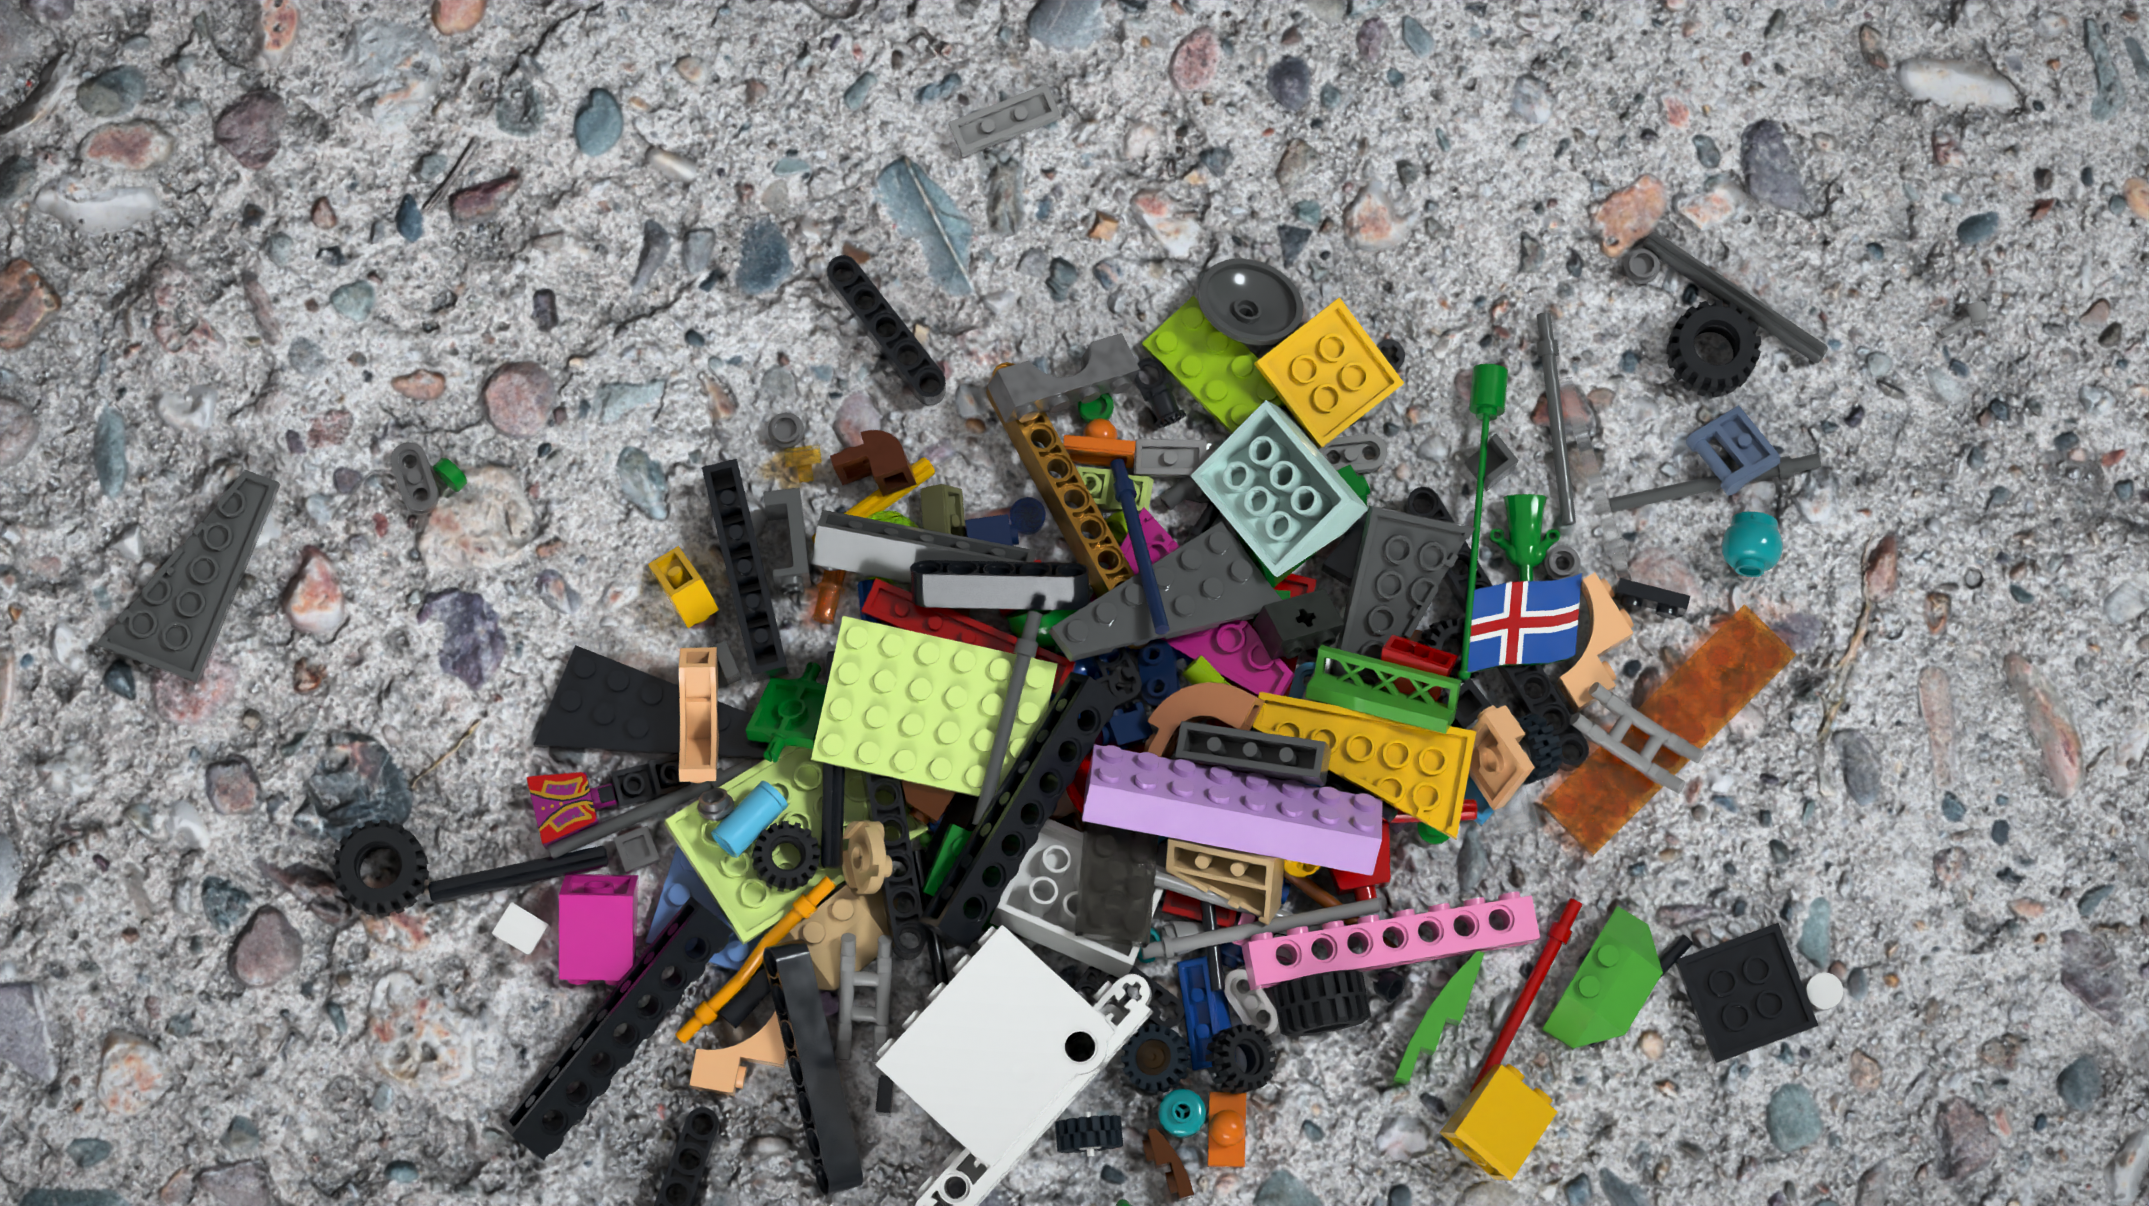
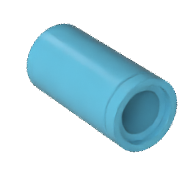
[711,781,788,858]

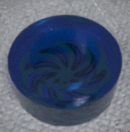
[1010,497,1046,535]

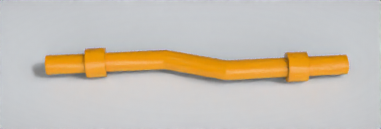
[675,876,836,1044]

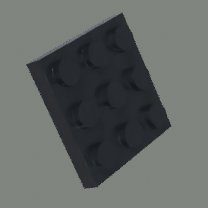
[1675,923,1819,1064]

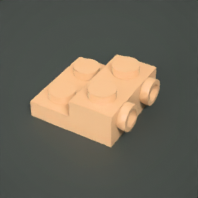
[1469,705,1535,811]

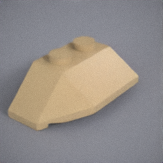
[778,885,898,991]

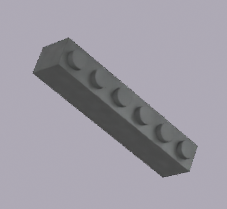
[811,510,1036,584]

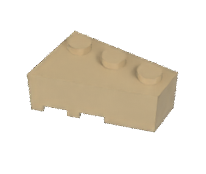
[1166,837,1284,926]

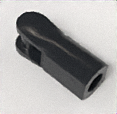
[719,969,771,1029]

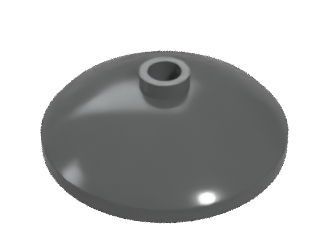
[1198,258,1304,345]

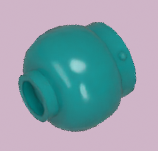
[1721,511,1783,577]

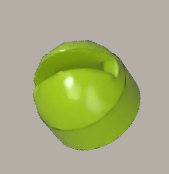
[1105,511,1128,543]

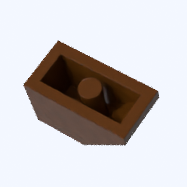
[900,780,956,826]

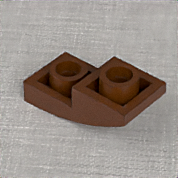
[1142,1128,1194,1201]

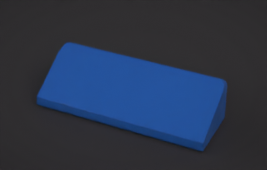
[1177,956,1237,1071]

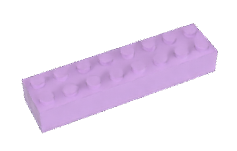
[1082,744,1382,876]

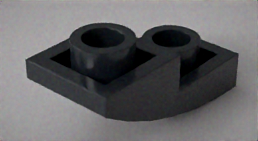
[609,754,691,809]

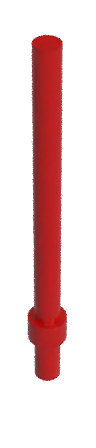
[1469,898,1583,1093]

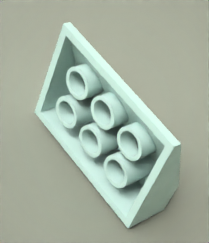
[1191,400,1369,577]

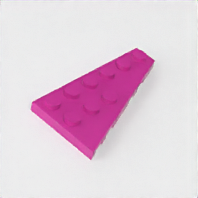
[1090,507,1295,696]

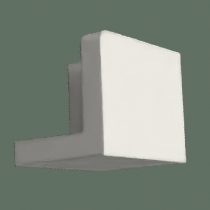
[492,902,551,955]

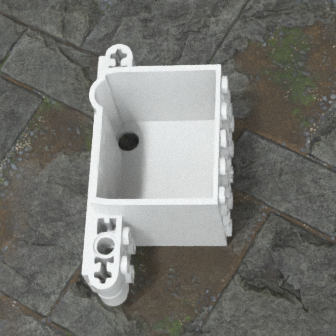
[875,925,1153,1206]

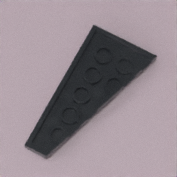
[533,645,769,760]

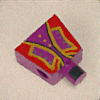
[526,772,617,849]

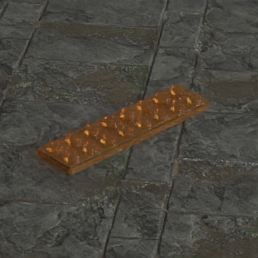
[1541,604,1796,857]

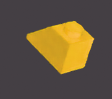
[648,546,719,628]

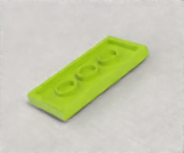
[1142,295,1285,435]

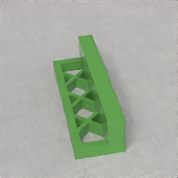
[1305,645,1461,734]

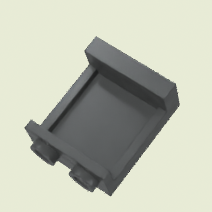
[763,488,812,595]

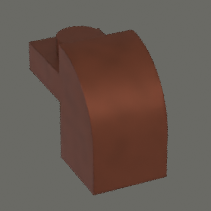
[830,430,917,496]

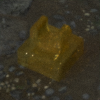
[784,444,822,483]

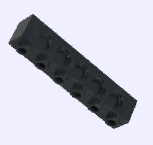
[702,459,789,682]

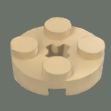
[842,820,892,895]

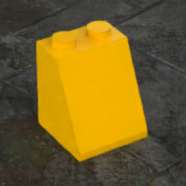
[1439,1063,1557,1181]

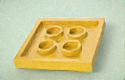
[1254,297,1404,449]

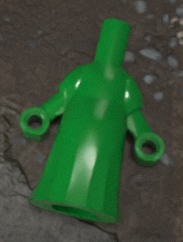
[1489,494,1560,582]

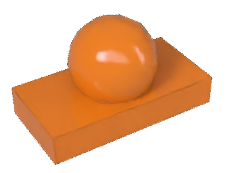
[1063,418,1136,468]
[1207,1092,1246,1168]

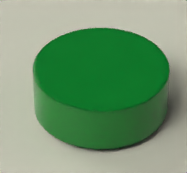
[1078,393,1114,424]
[433,458,467,492]

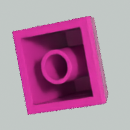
[559,874,639,985]

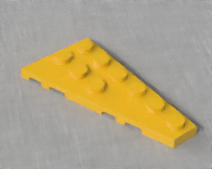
[1253,692,1476,840]

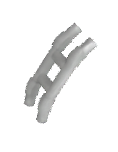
[1570,682,1704,794]
[836,933,893,1062]

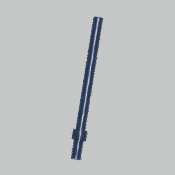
[1110,459,1170,635]

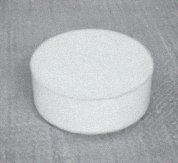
[1805,972,1843,1010]

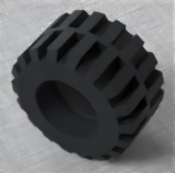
[1666,300,1761,397]
[332,820,429,917]
[1272,970,1371,1037]

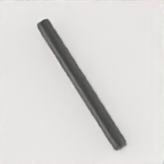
[1643,231,1828,363]

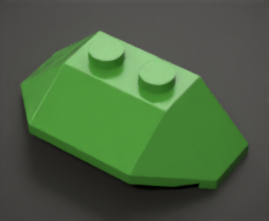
[1542,906,1663,1049]

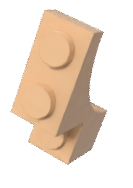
[1556,572,1634,713]
[678,647,719,783]
[689,1010,787,1097]

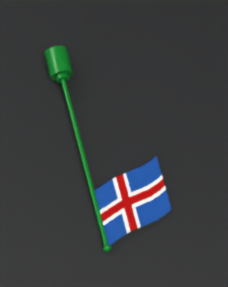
[1457,364,1582,680]

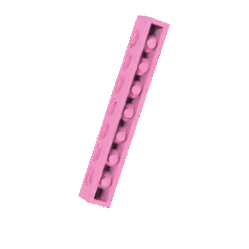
[1242,892,1540,991]

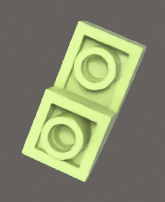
[1077,467,1154,514]

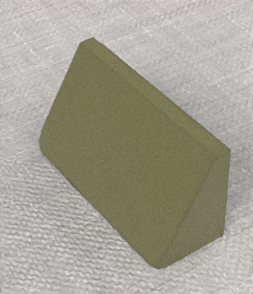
[920,484,966,537]

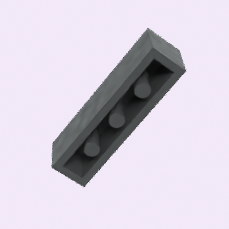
[1175,721,1331,786]

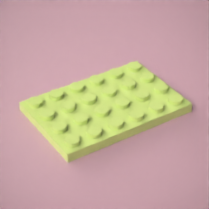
[811,616,1058,797]
[664,746,928,945]

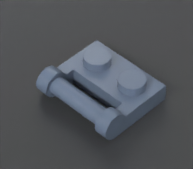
[1686,405,1780,496]

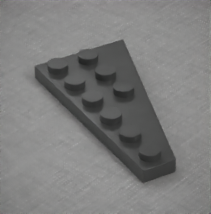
[1049,521,1282,662]

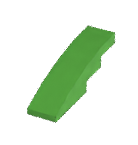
[1393,951,1484,1085]

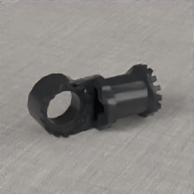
[1133,357,1186,429]

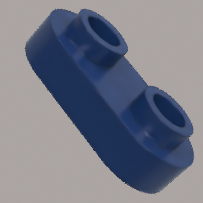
[1137,639,1180,710]

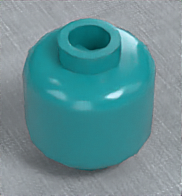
[1158,1089,1206,1139]

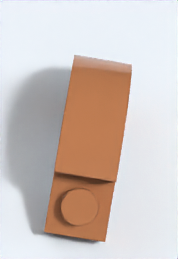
[1143,682,1265,759]

